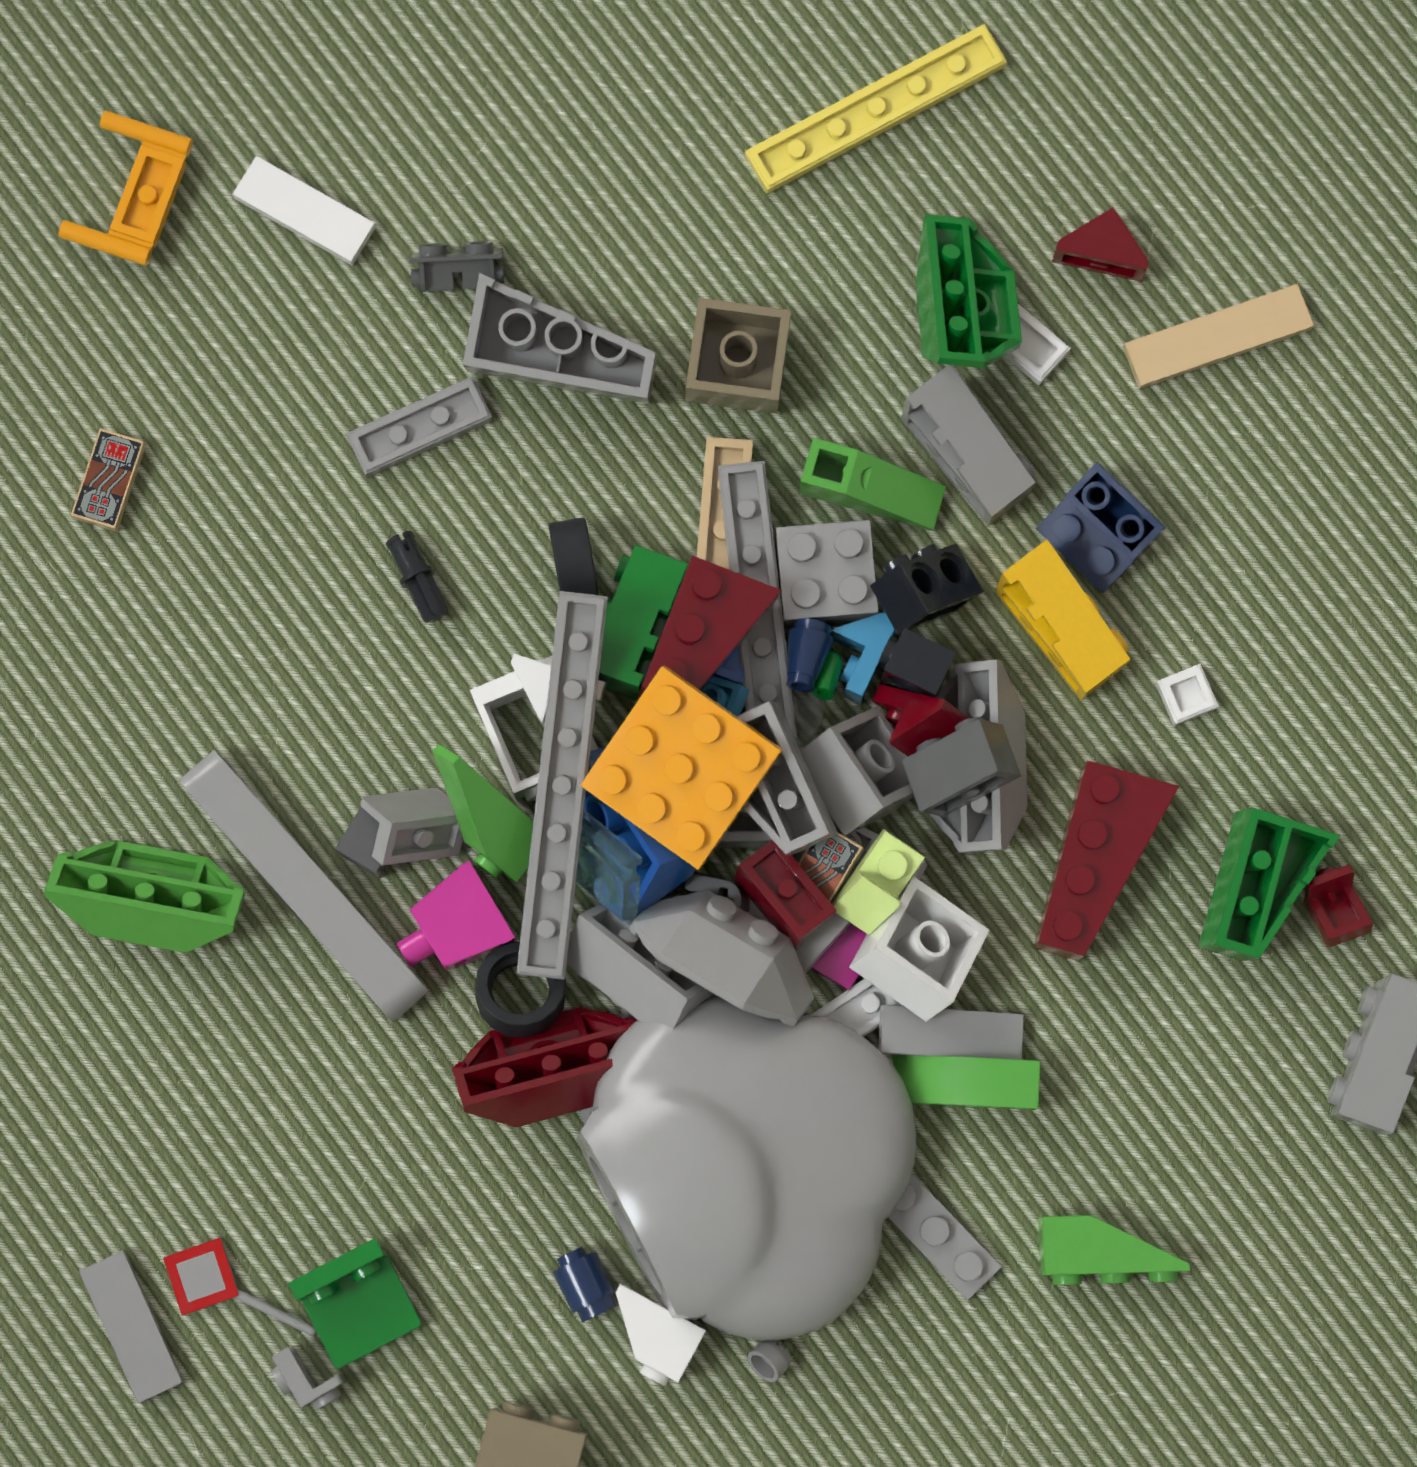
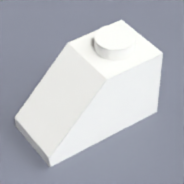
[616,1284,706,1386]

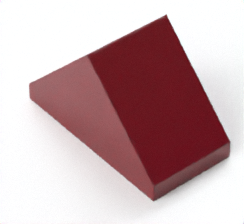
[1052,207,1149,282]

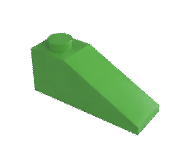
[432,744,534,882]

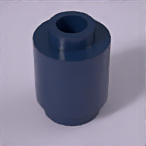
[552,1246,617,1323]

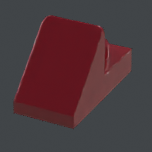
[872,684,969,757]

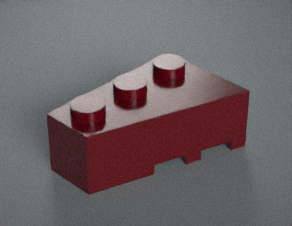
[637,555,782,698]

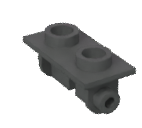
[409,241,505,292]

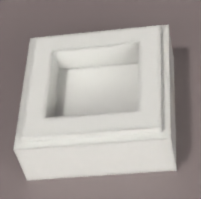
[1155,664,1219,726]

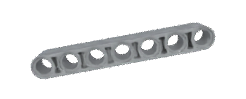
[178,750,429,1023]

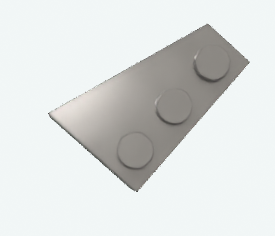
[737,701,838,854]
[567,900,717,1029]
[1328,974,1417,1136]

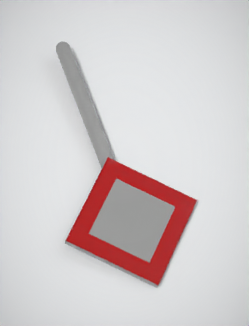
[163,1237,317,1336]

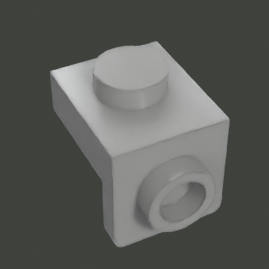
[270,1346,347,1411]

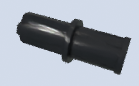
[386,531,448,623]

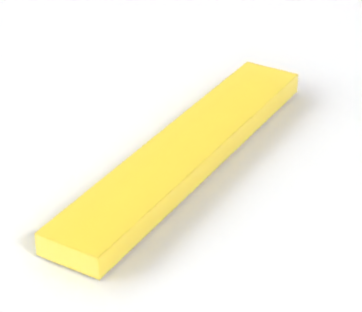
[745,24,1007,194]

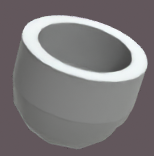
[748,1340,790,1382]

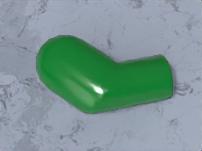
[811,647,843,700]

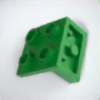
[288,1238,421,1369]

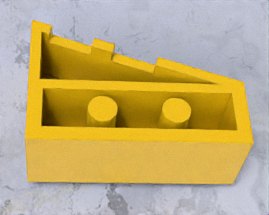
[995,539,1130,700]

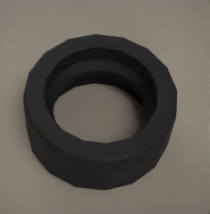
[548,517,599,595]
[475,941,566,1038]

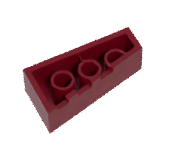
[1033,760,1179,961]

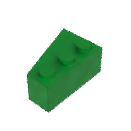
[599,545,688,701]
[1198,807,1341,961]

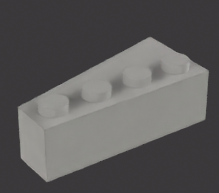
[463,273,657,404]

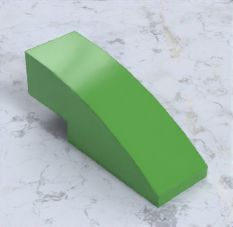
[893,1055,1040,1110]

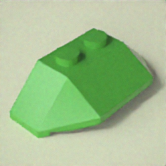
[44,840,244,953]

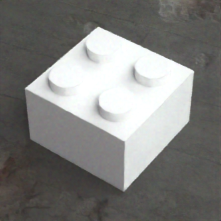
[849,876,989,1021]

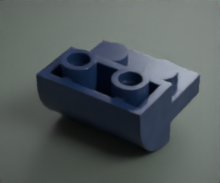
[1036,462,1166,594]

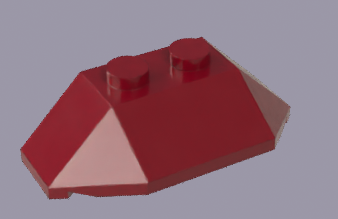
[452,1007,637,1128]

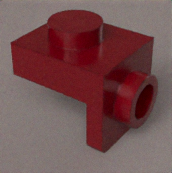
[1303,864,1373,948]

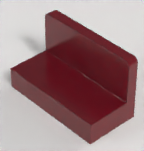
[735,840,837,951]

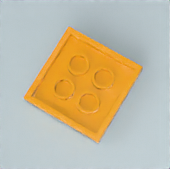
[580,666,783,870]

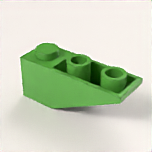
[799,437,946,531]
[1038,1215,1190,1285]

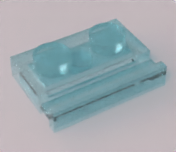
[576,812,643,921]

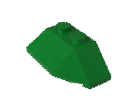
[916,214,1022,368]

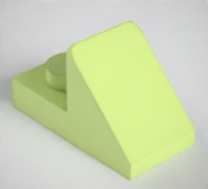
[832,829,925,935]

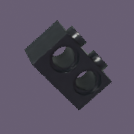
[870,544,984,634]
[876,628,956,698]

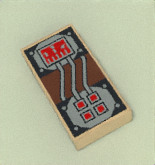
[71,428,146,532]
[798,831,865,930]

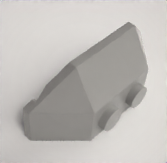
[929,659,1028,853]
[629,890,814,1027]

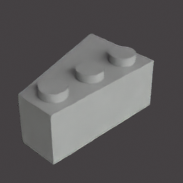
[901,365,1036,526]

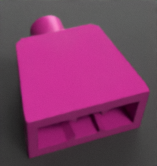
[396,861,517,971]

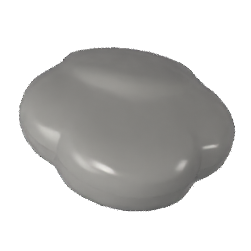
[576,996,916,1340]

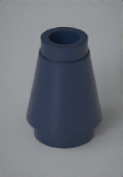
[786,618,834,692]

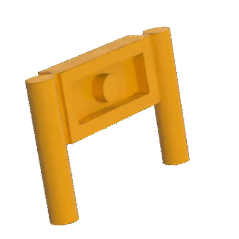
[58,110,193,266]

